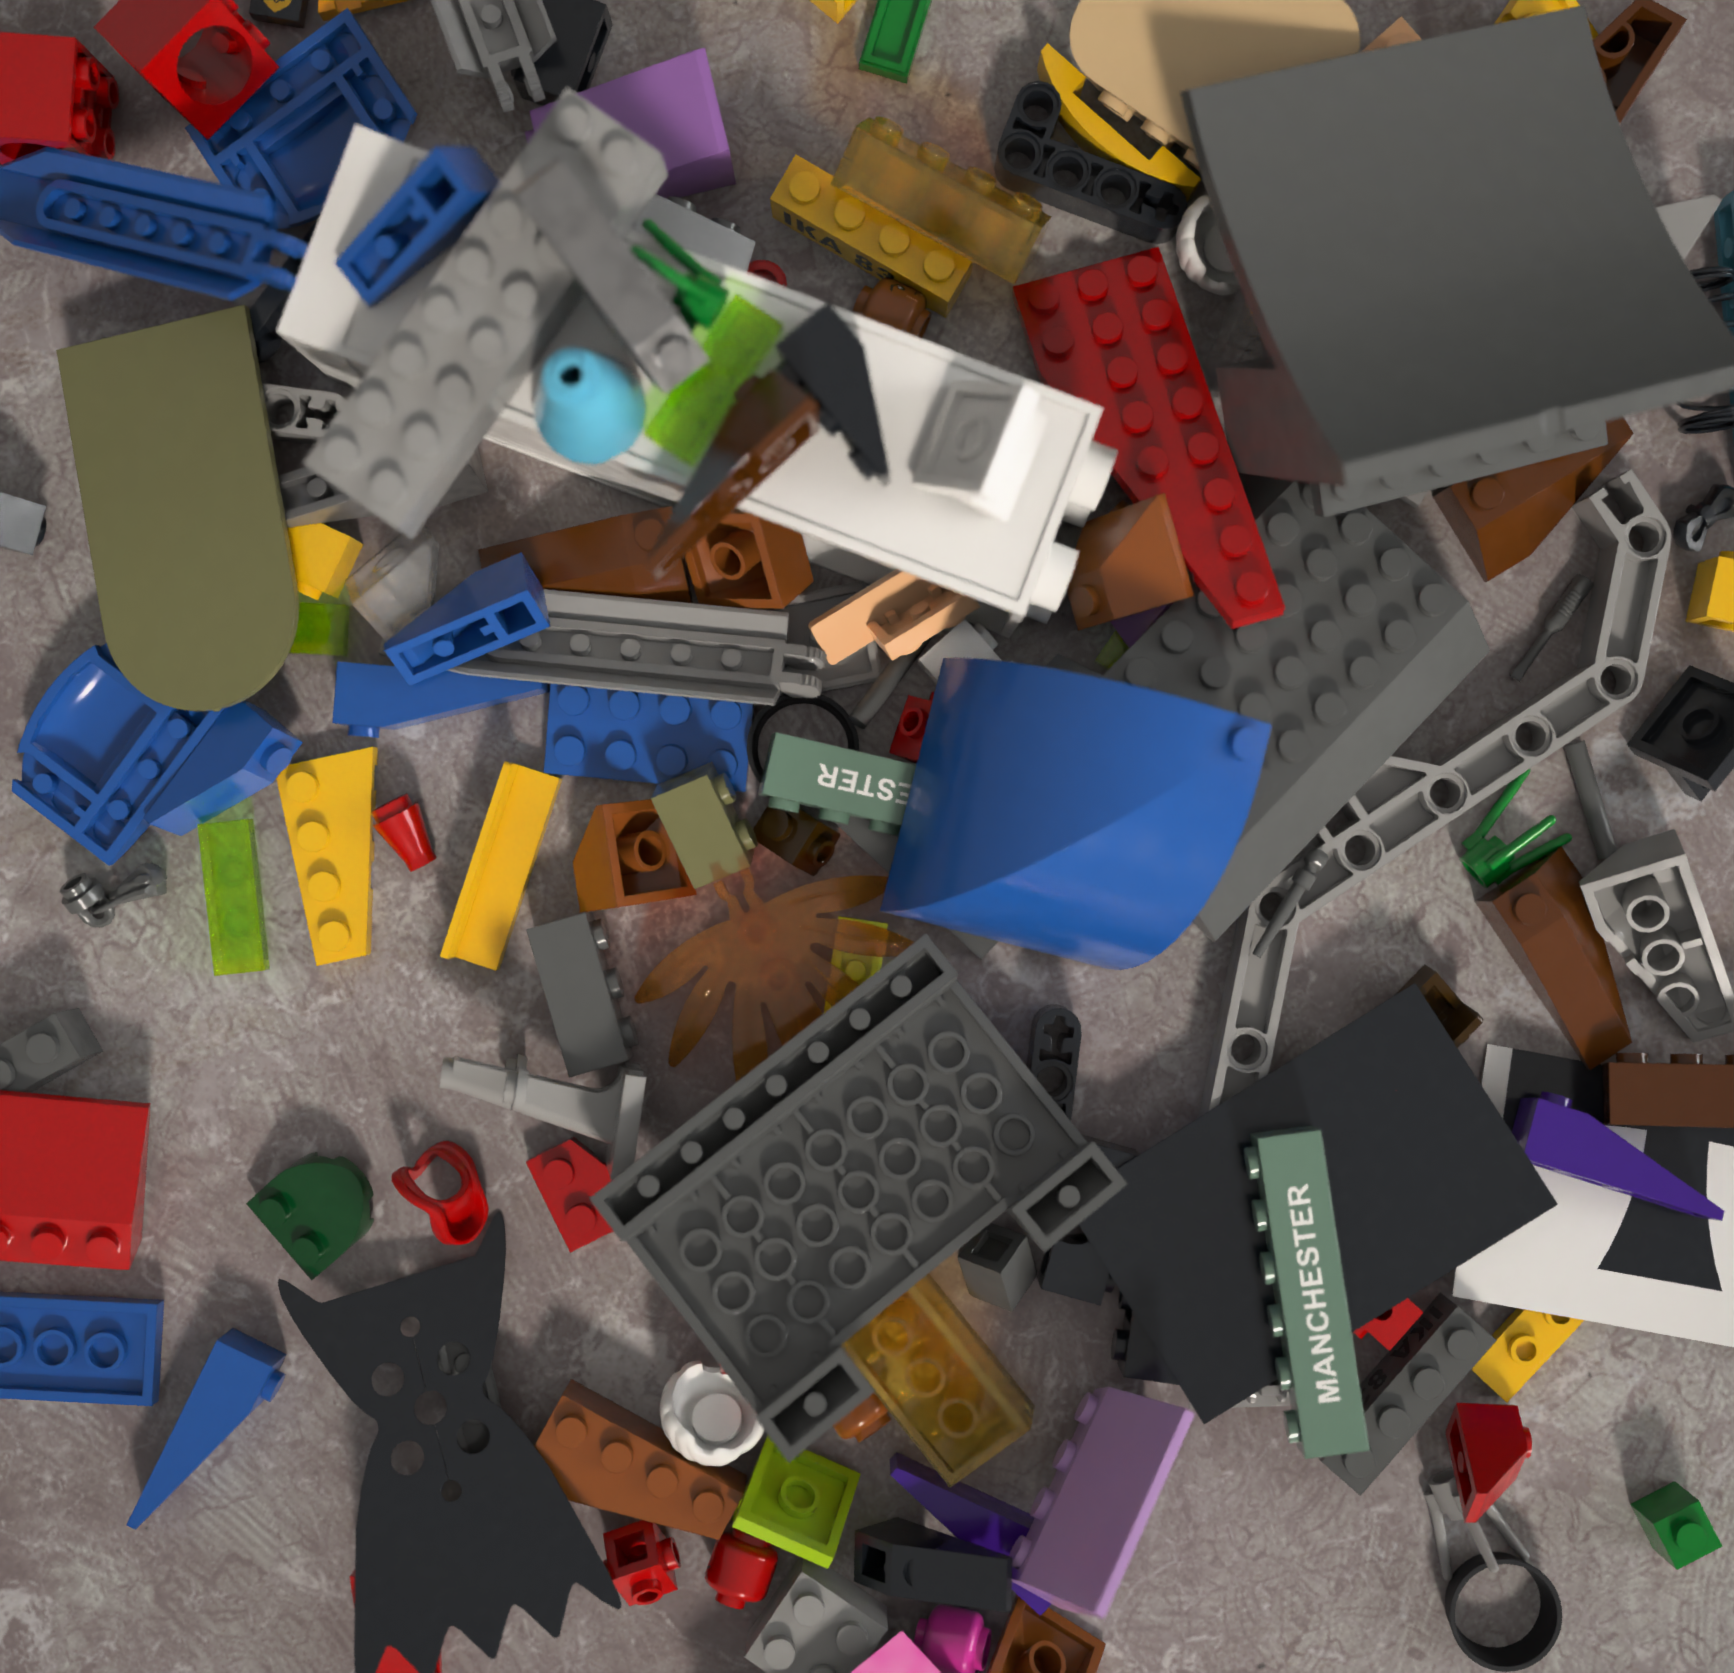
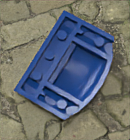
[185,8,418,229]
[12,643,225,866]

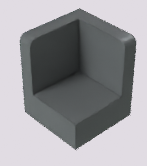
[958,1223,1037,1312]

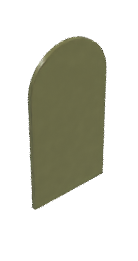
[56,304,299,712]

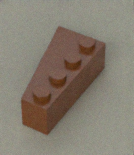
[534,1379,747,1540]

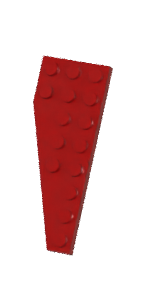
[1012,247,1285,629]

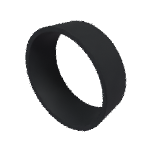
[747,694,859,783]
[1445,1552,1562,1672]

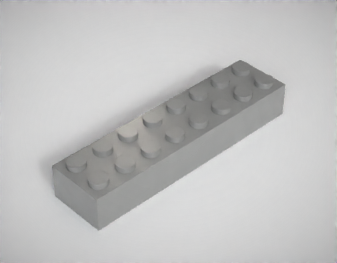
[303,87,668,539]

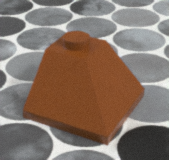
[1066,493,1194,631]
[685,509,814,609]
[573,799,697,913]
[987,1594,1106,1673]

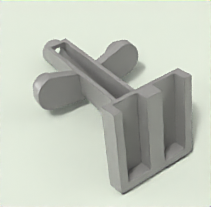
[439,1054,646,1180]

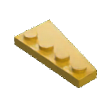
[276,747,378,966]

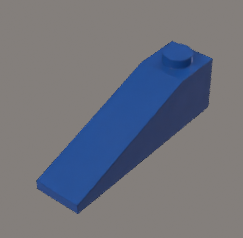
[332,661,550,738]
[126,1328,287,1530]

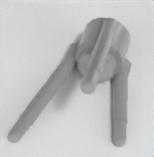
[1423,1467,1529,1581]

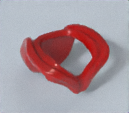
[391,1141,489,1245]

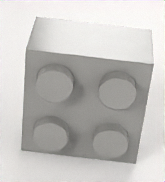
[744,1557,888,1673]

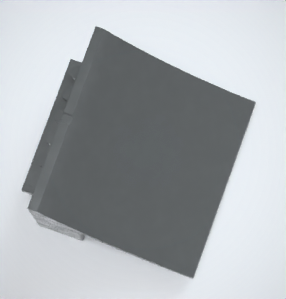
[1180,5,1734,517]

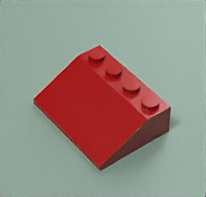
[0,1090,151,1270]

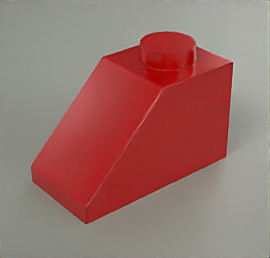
[1445,1402,1532,1523]

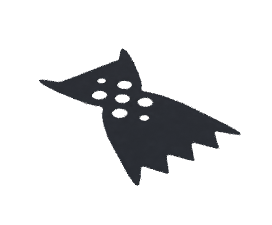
[278,1212,622,1673]

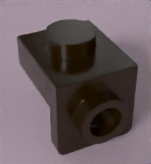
[753,806,840,876]
[1395,964,1483,1048]

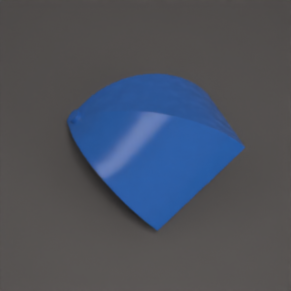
[880,658,1272,970]

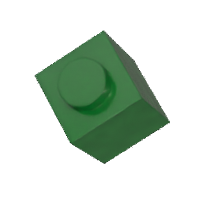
[1630,1481,1723,1570]

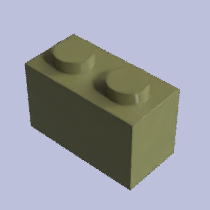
[650,762,758,890]

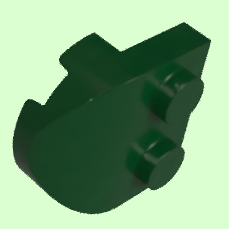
[246,1152,374,1281]

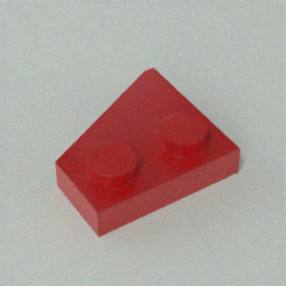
[526,1137,613,1253]

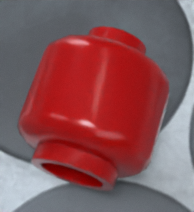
[705,1528,778,1609]

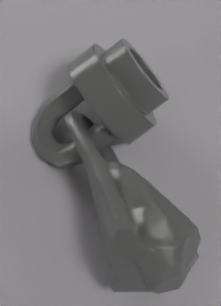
[60,862,167,928]

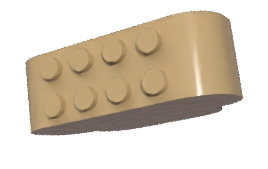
[1070,0,1360,173]

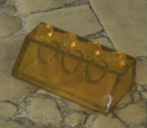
[831,116,1051,284]
[842,1274,1035,1487]

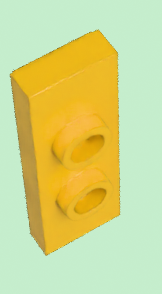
[1471,1308,1584,1403]

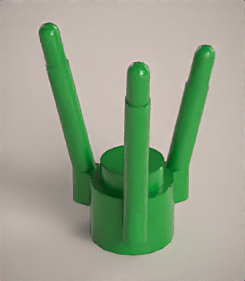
[630,219,730,333]
[1459,769,1572,889]

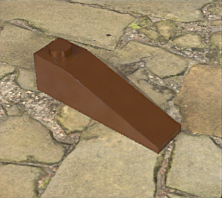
[644,368,820,581]
[478,506,693,603]
[1475,846,1633,1070]

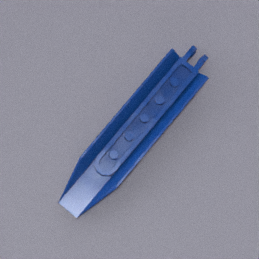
[0,147,309,301]

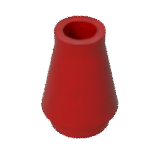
[371,793,437,872]

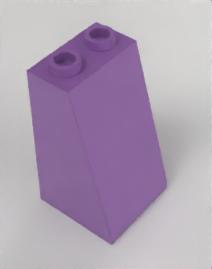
[525,48,736,199]

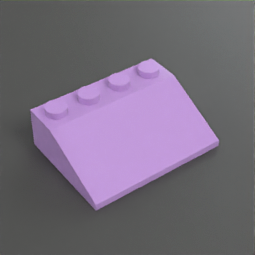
[1009,1387,1195,1619]

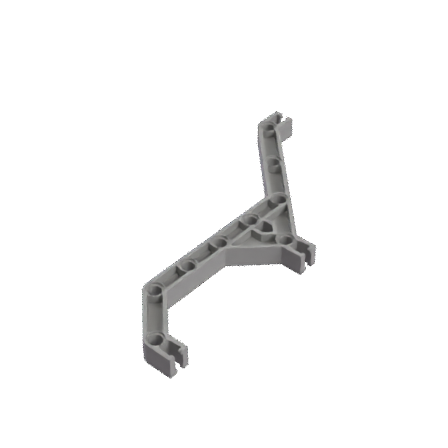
[1198,469,1671,1118]

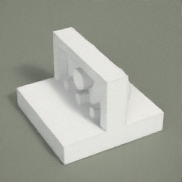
[911,380,1048,521]

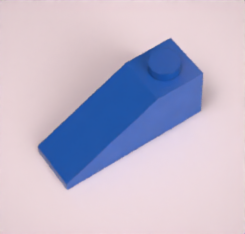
[335,146,500,307]
[383,552,550,686]
[143,700,303,836]

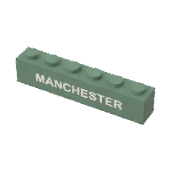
[758,732,916,836]
[1244,1125,1370,1459]

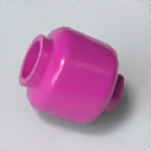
[914,1604,992,1673]

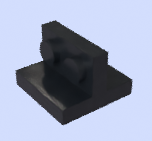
[1627,665,1734,802]

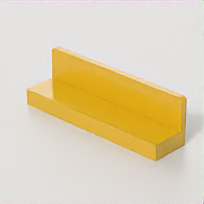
[440,761,562,971]

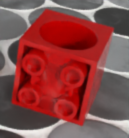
[93,0,279,140]
[0,32,119,164]

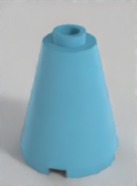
[534,348,646,465]

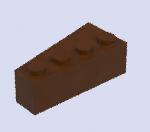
[1593,0,1687,124]
[1602,1053,1734,1128]

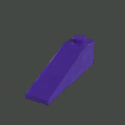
[1512,1091,1725,1221]
[890,1452,1051,1616]

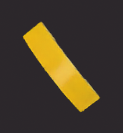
[1037,43,1201,202]

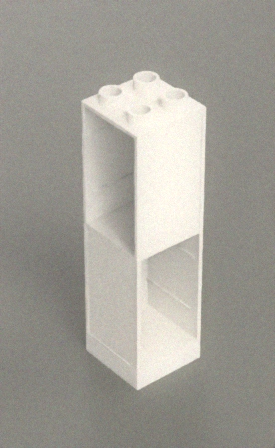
[276,124,1118,638]

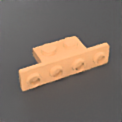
[808,569,980,665]

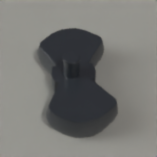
[1673,484,1734,552]

